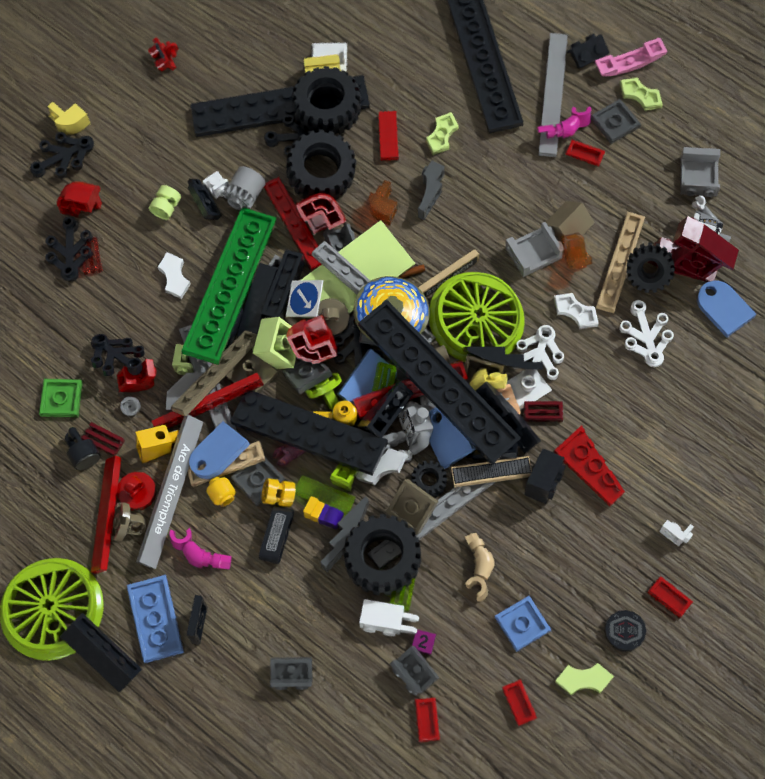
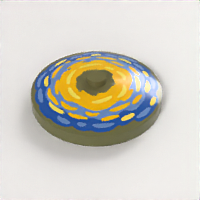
[353,276,430,341]

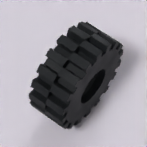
[627,242,675,293]

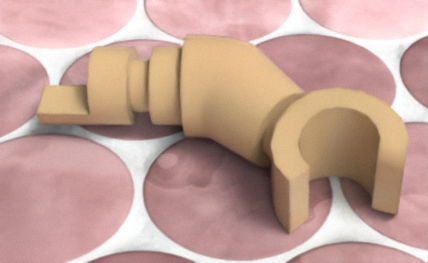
[465,533,495,602]

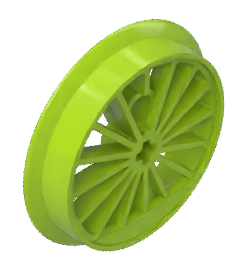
[429,272,525,362]
[0,558,104,660]

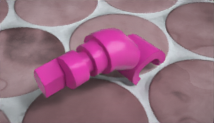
[536,107,591,138]
[170,528,232,569]

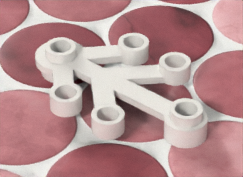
[620,300,674,367]
[512,325,564,391]

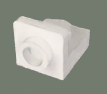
[203,171,229,199]
[660,520,694,547]

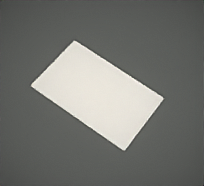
[500,369,552,410]

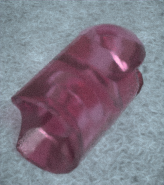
[272,444,306,466]

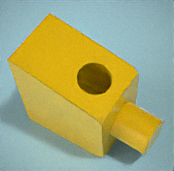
[135,425,179,464]

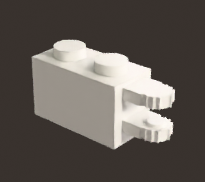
[360,599,419,636]

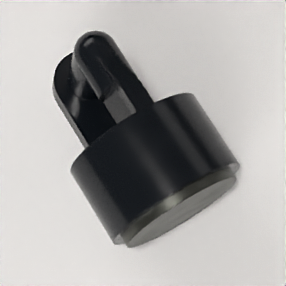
[65,427,101,470]

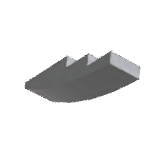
[320,496,369,572]

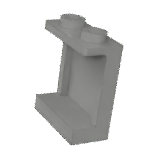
[680,147,720,197]
[505,222,564,277]

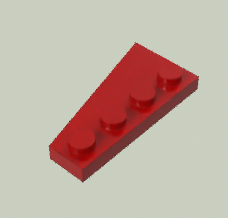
[554,425,625,507]

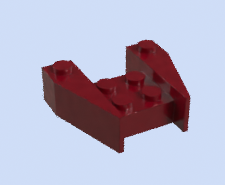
[648,216,739,282]

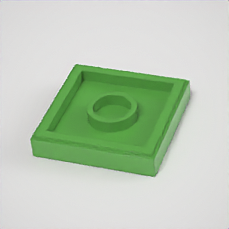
[39,379,83,418]

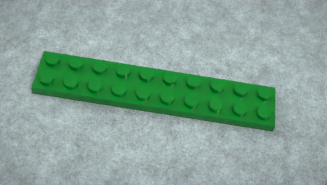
[181,207,276,365]

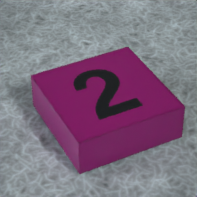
[412,629,436,655]

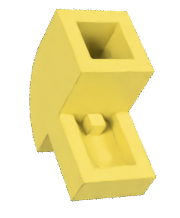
[48,102,90,135]
[469,368,508,391]

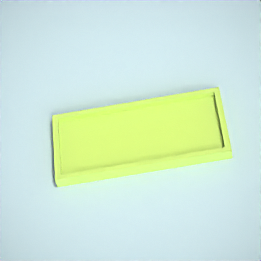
[301,220,415,314]

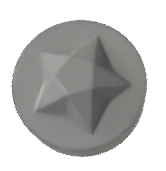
[120,397,141,416]

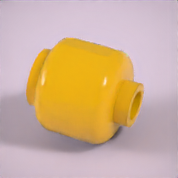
[332,400,358,426]
[206,477,236,507]

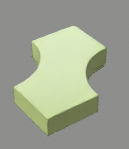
[619,78,663,111]
[426,112,459,155]
[555,663,614,695]

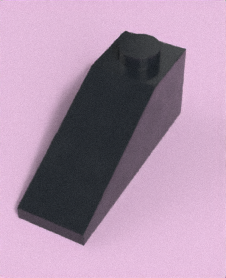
[357,381,414,437]

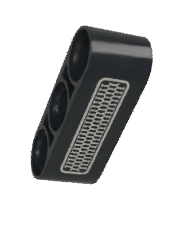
[259,505,294,564]

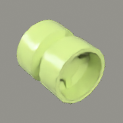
[149,185,181,220]

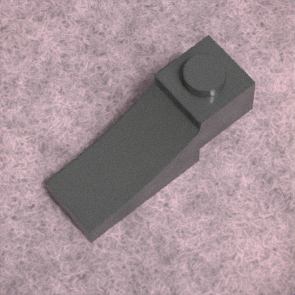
[418,161,445,220]

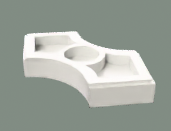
[158,252,191,299]
[554,293,599,329]
[356,448,407,485]

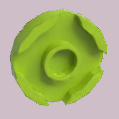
[305,373,342,410]

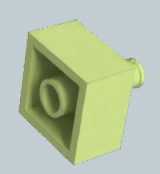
[252,317,296,370]

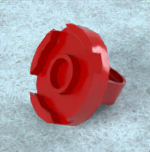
[117,472,156,510]

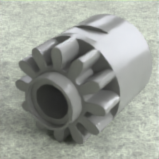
[223,166,265,210]

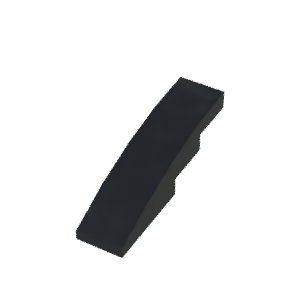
[237,263,278,337]
[463,347,543,370]
[476,382,541,454]

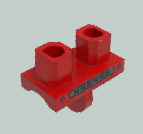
[148,37,179,72]

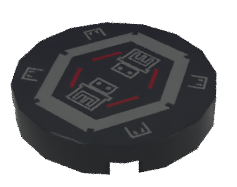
[605,610,646,652]

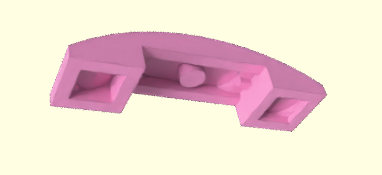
[595,38,667,76]

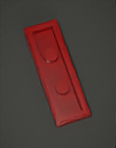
[379,111,399,161]

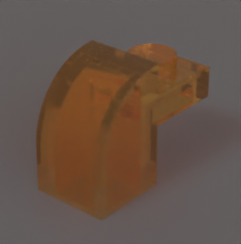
[369,180,398,225]
[561,232,593,270]

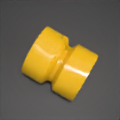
[261,478,295,508]

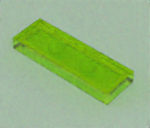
[295,475,356,515]

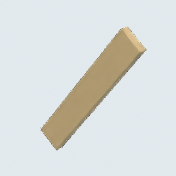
[596,212,645,314]

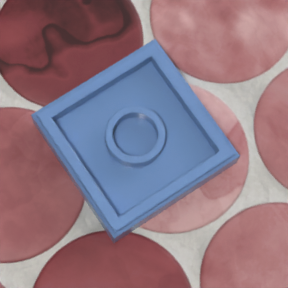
[495,596,551,652]

